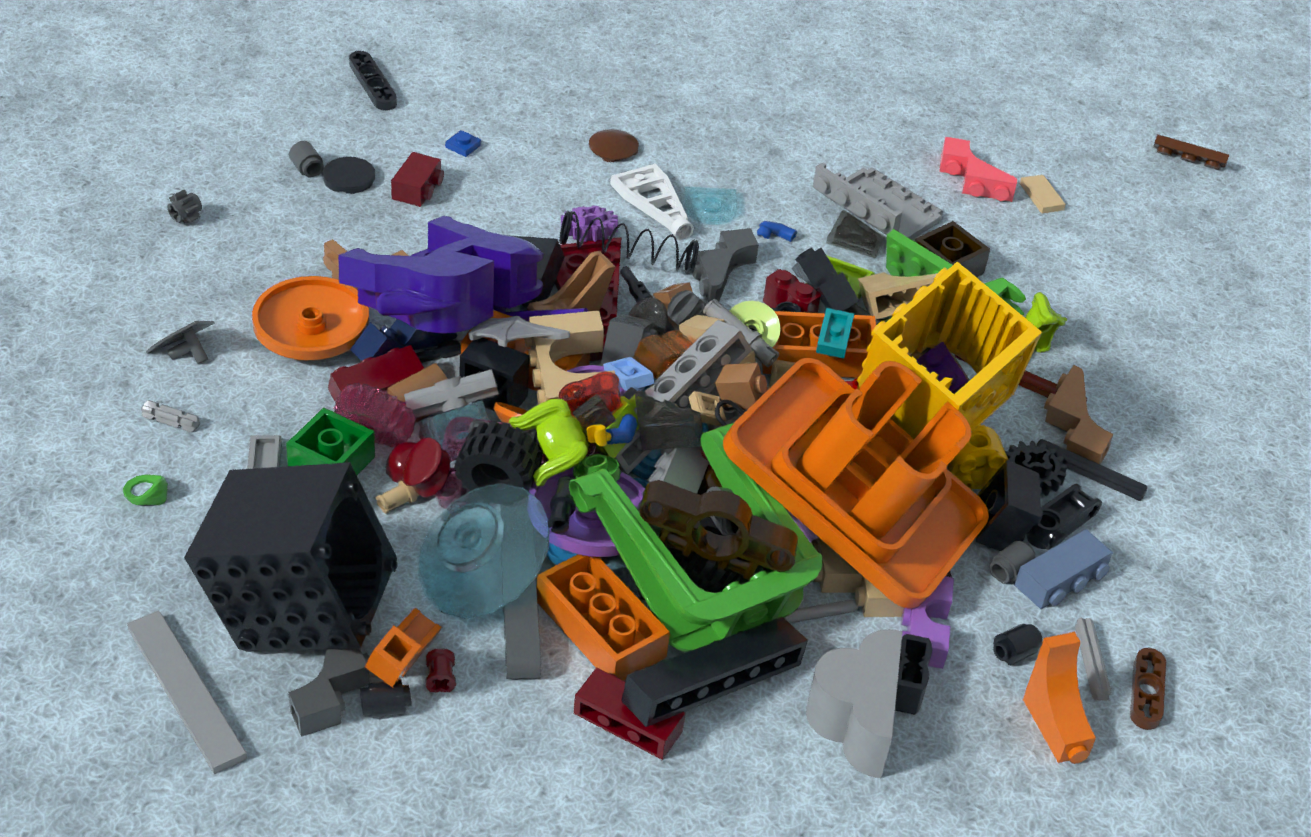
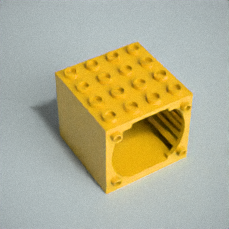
[857,262,1042,439]

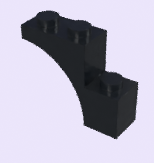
[792,247,860,311]

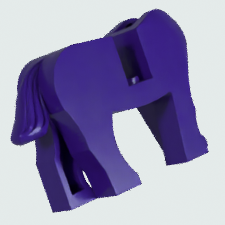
[338,215,544,333]

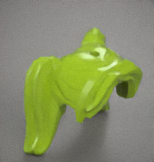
[1025,292,1067,353]
[509,399,589,486]

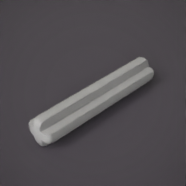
[1075,618,1112,701]

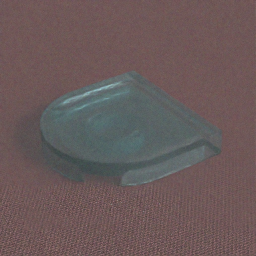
[684,187,737,225]

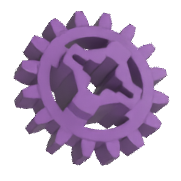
[561,205,618,242]

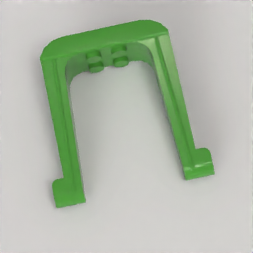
[569,423,822,652]

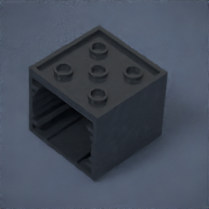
[184,462,398,652]

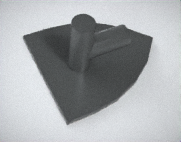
[146,321,215,364]

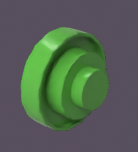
[573,454,621,481]

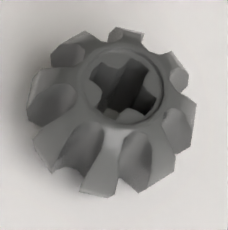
[667,290,708,326]

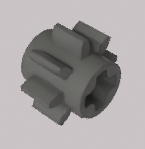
[167,189,202,224]

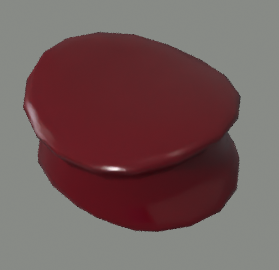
[402,437,450,497]

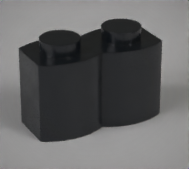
[895,634,932,715]

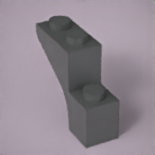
[692,228,759,303]
[288,648,372,737]

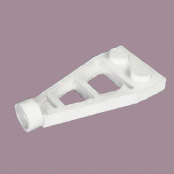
[610,164,694,240]

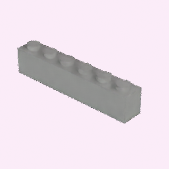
[637,426,709,536]

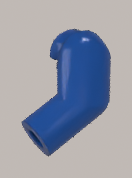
[757,221,797,242]

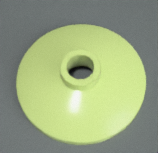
[729,301,780,348]

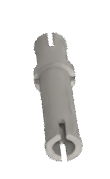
[703,298,779,367]

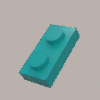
[816,308,854,358]

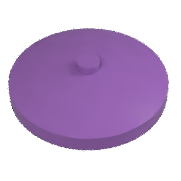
[526,467,645,557]

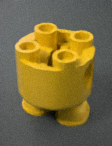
[947,425,1009,490]

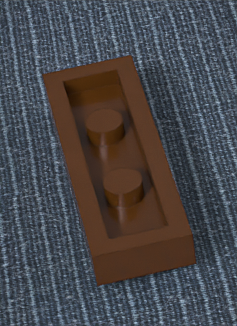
[1153,134,1230,170]

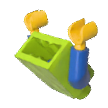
[547,387,643,458]

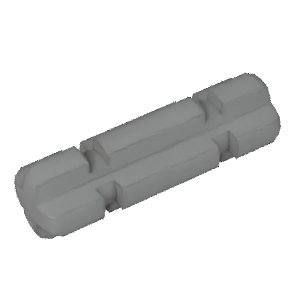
[141,400,200,432]

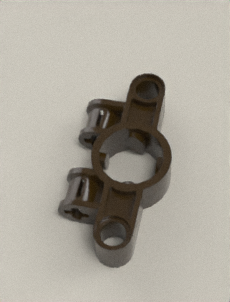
[639,480,798,581]

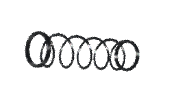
[559,210,699,274]

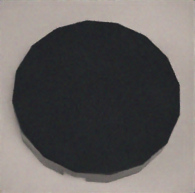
[323,157,375,194]

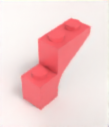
[939,137,1017,202]

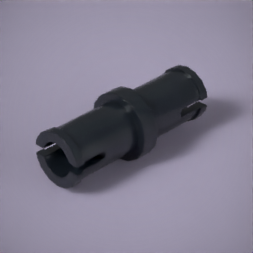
[548,477,576,534]

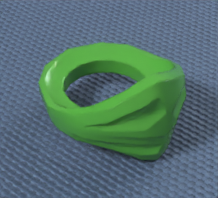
[123,474,168,505]

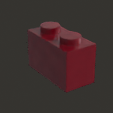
[391,152,444,207]

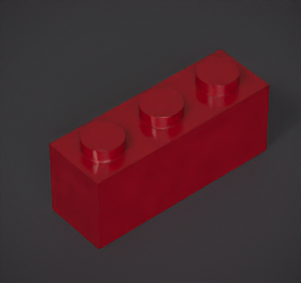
[328,345,425,415]
[573,667,686,760]

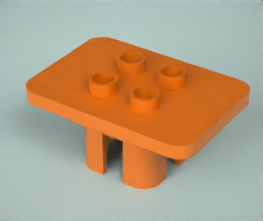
[723,358,989,608]

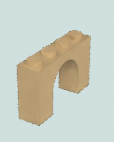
[524,311,620,405]

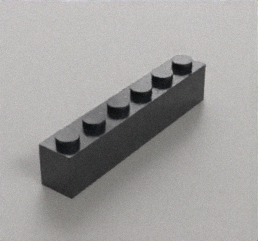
[621,617,808,727]

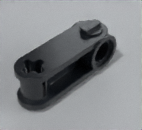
[1026,484,1102,550]

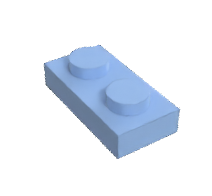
[603,357,654,392]

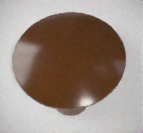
[589,129,639,162]

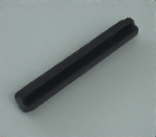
[1036,439,1147,501]

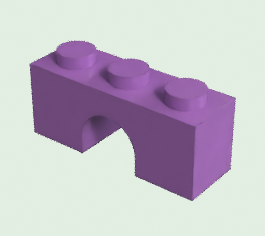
[901,576,954,669]

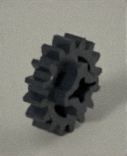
[1005,441,1067,496]

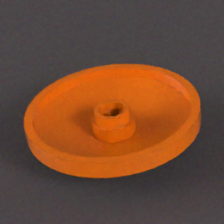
[252,276,369,360]

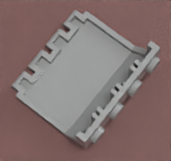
[813,162,943,240]

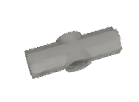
[404,369,499,419]

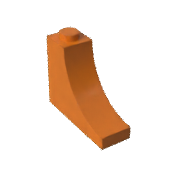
[1023,632,1096,764]

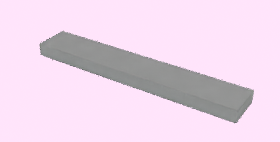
[127,611,247,774]

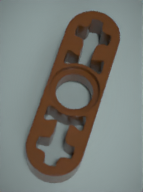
[1130,648,1166,730]

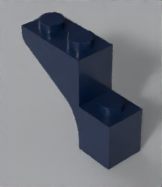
[350,319,458,361]

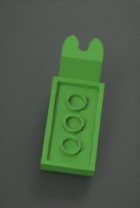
[886,229,1026,316]

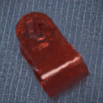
[558,371,621,423]

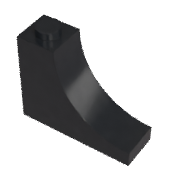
[513,236,565,308]

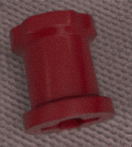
[425,649,456,692]

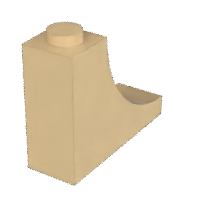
[858,272,938,320]

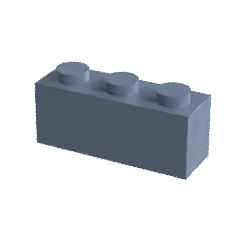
[1014,529,1113,609]

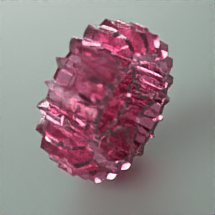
[333,383,416,448]

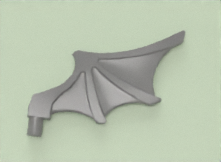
[469,316,570,347]

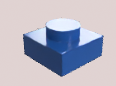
[445,130,481,157]

